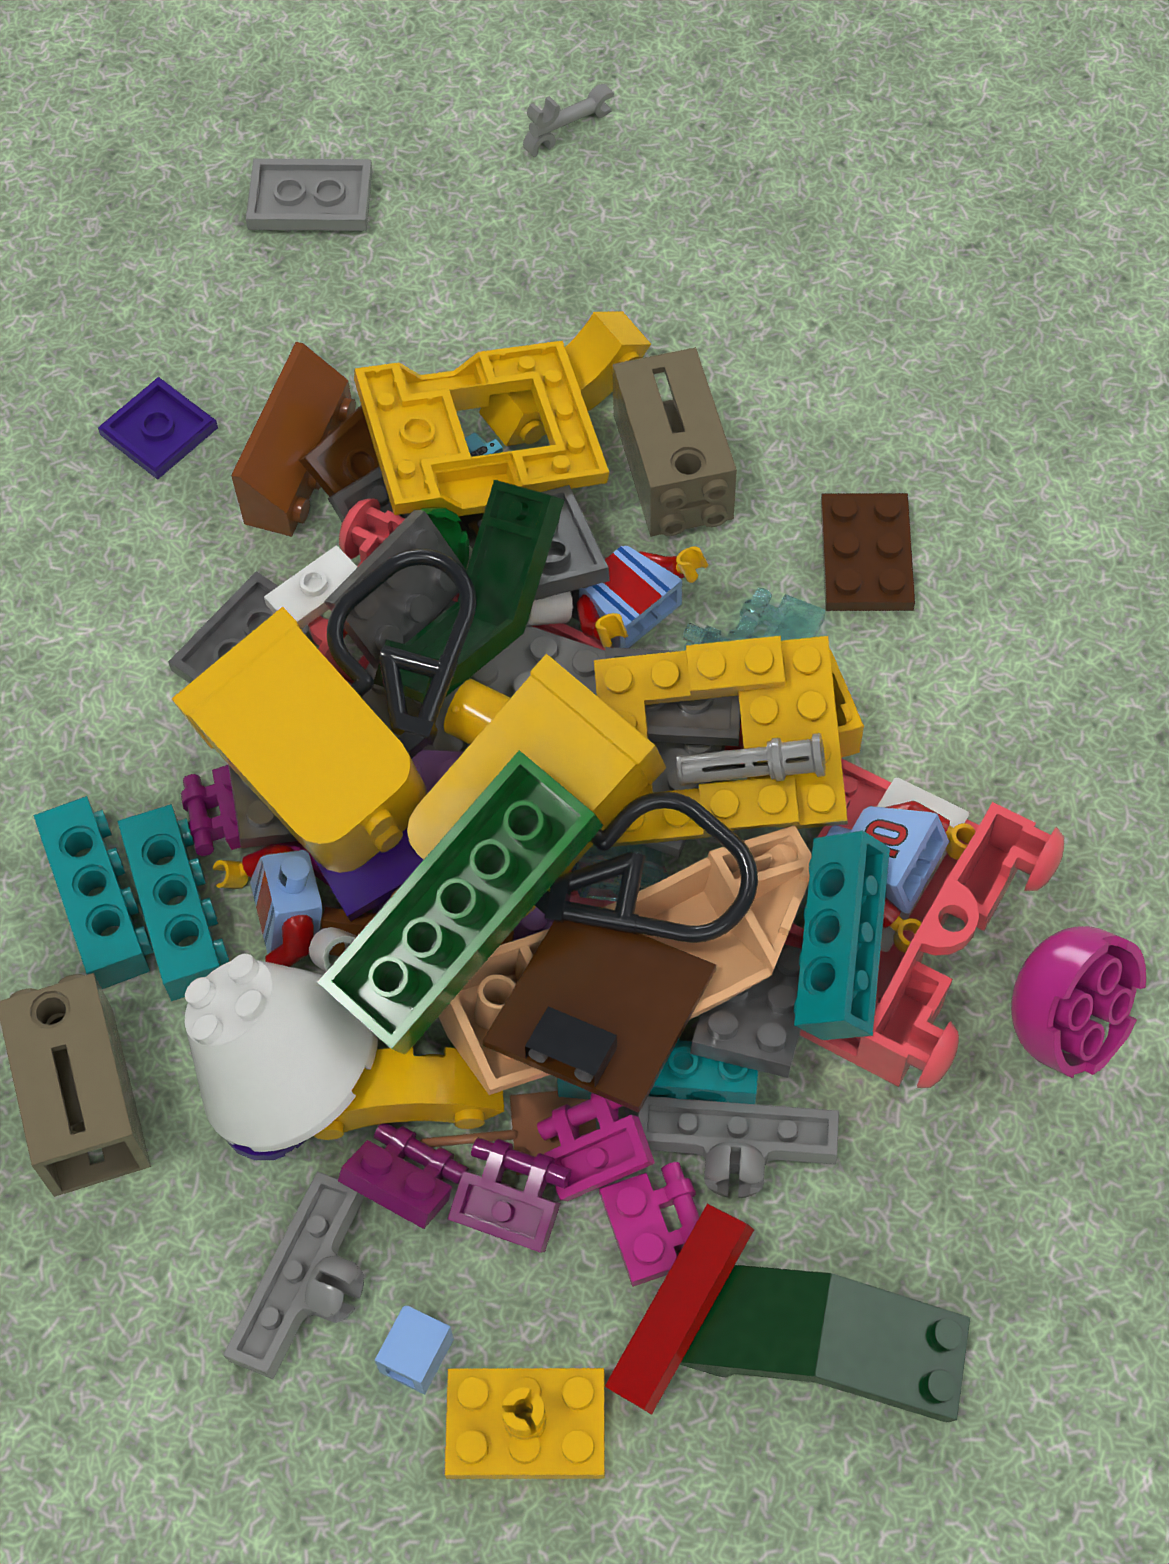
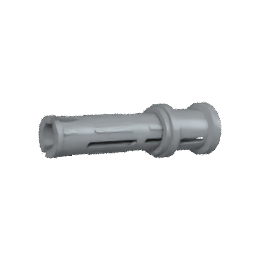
[676,733,826,786]

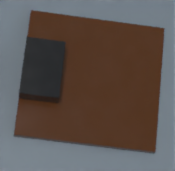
[483,920,716,1113]

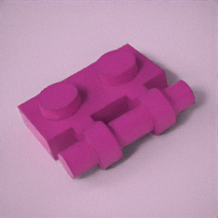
[537,1093,655,1202]
[599,1162,699,1287]

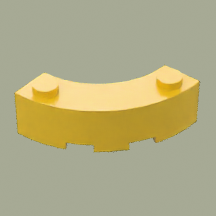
[479,311,651,446]
[314,1047,504,1140]

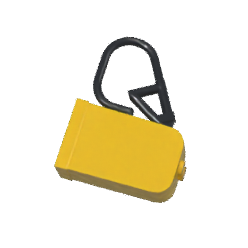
[171,549,477,873]
[407,653,758,943]

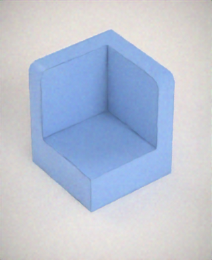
[375,1306,454,1395]

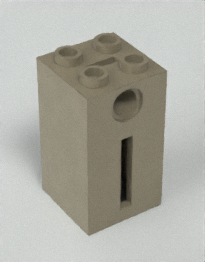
[613,347,737,537]
[0,973,151,1197]

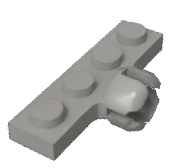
[638,1096,839,1198]
[223,1171,365,1379]

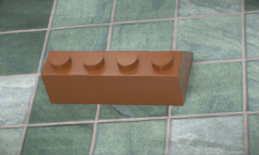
[231,342,356,537]

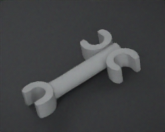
[523,84,614,157]

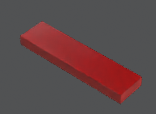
[604,1203,754,1415]

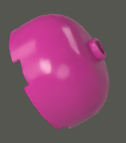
[1011,926,1146,1078]

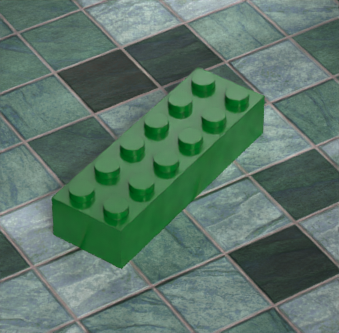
[318,750,603,1054]

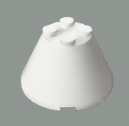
[185,954,378,1152]

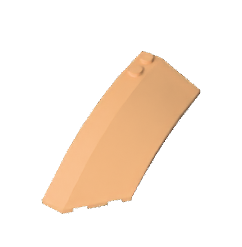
[438,825,812,1095]

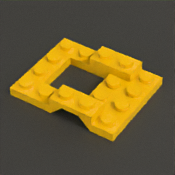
[354,341,609,516]
[594,636,848,847]

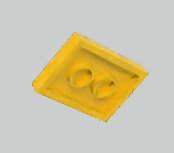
[445,1368,605,1479]

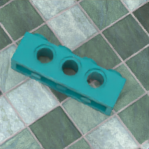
[33,796,154,989]
[117,804,230,1001]
[794,830,890,1040]
[557,1040,758,1104]

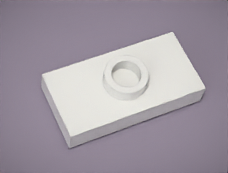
[264,545,357,629]

